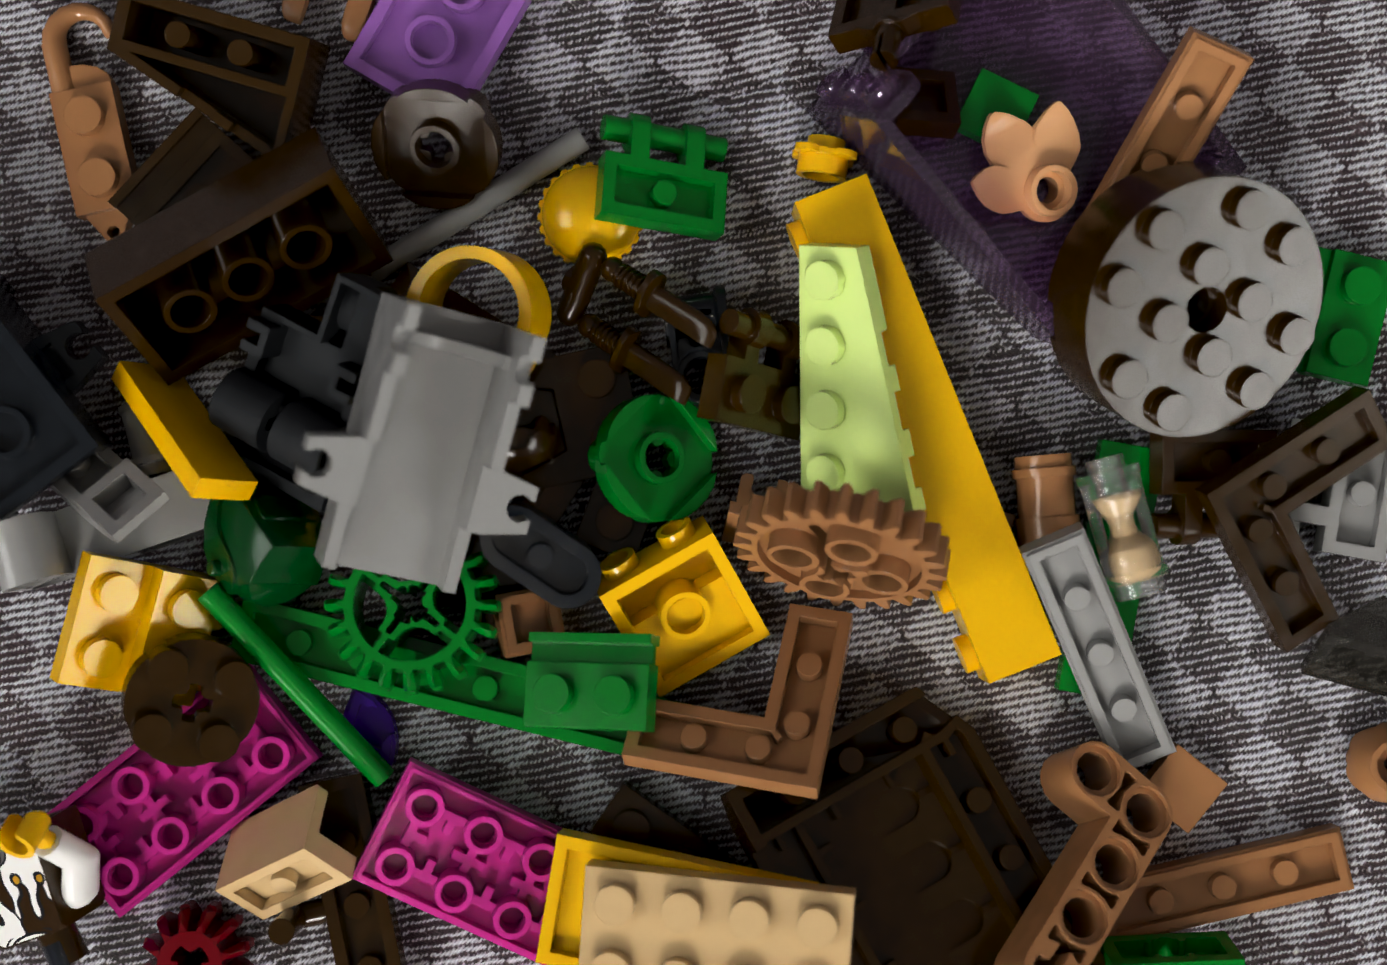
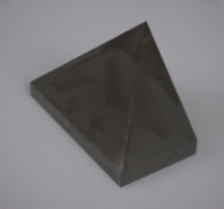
[1301,595,1387,697]

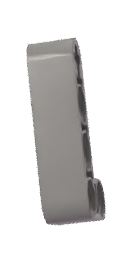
[0,471,210,593]

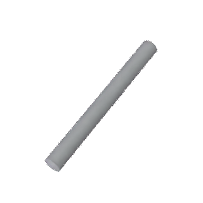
[371,127,590,282]

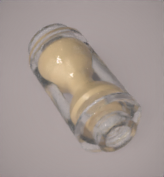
[1075,453,1169,602]

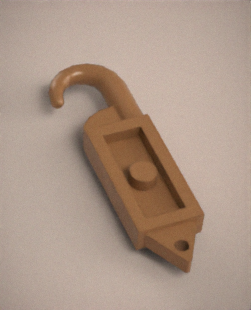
[41,3,137,241]

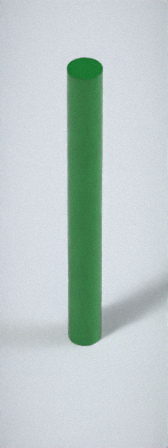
[197,582,394,788]

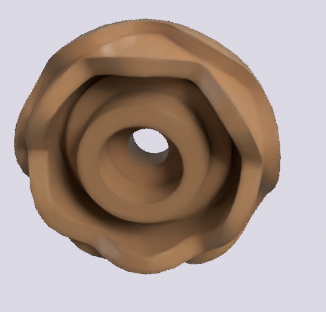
[1346,722,1387,803]

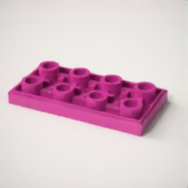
[47,663,323,918]
[352,757,562,965]

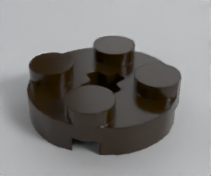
[371,79,503,209]
[121,633,260,767]

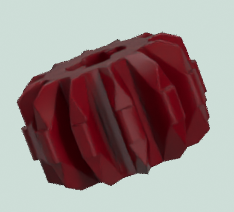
[142,900,255,965]

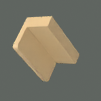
[215,784,357,920]

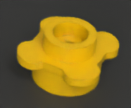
[792,134,858,183]

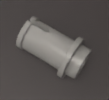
[118,403,173,478]

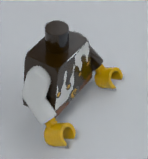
[0,804,105,965]

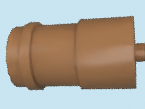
[1011,453,1080,565]

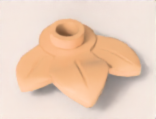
[970,101,1081,223]

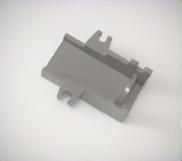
[293,291,547,594]

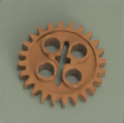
[733,481,951,609]

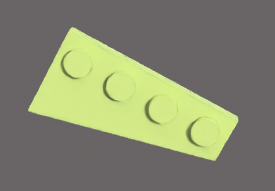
[799,243,926,512]

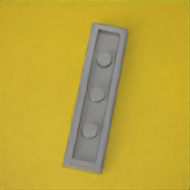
[1019,521,1177,768]

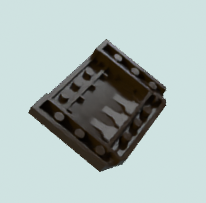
[720,686,1105,965]

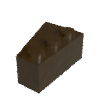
[107,0,331,155]

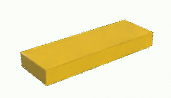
[111,360,258,501]

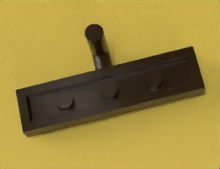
[268,771,407,965]

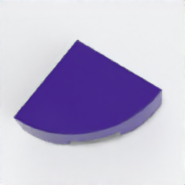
[332,689,399,766]

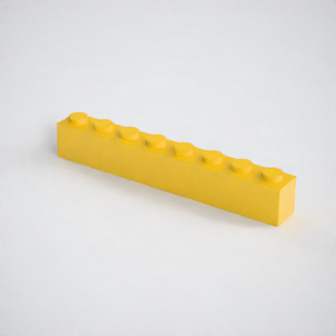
[786,173,1062,684]

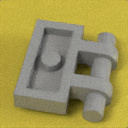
[1288,418,1387,562]

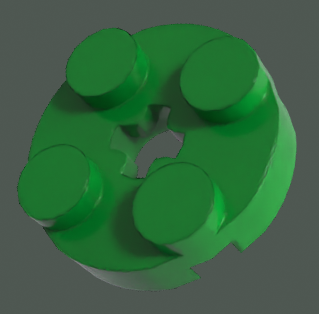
[587,394,718,523]

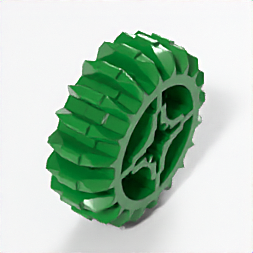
[324,539,503,695]

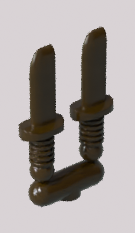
[556,242,717,405]

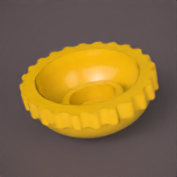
[537,162,643,264]

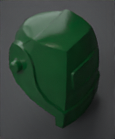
[204,475,323,607]

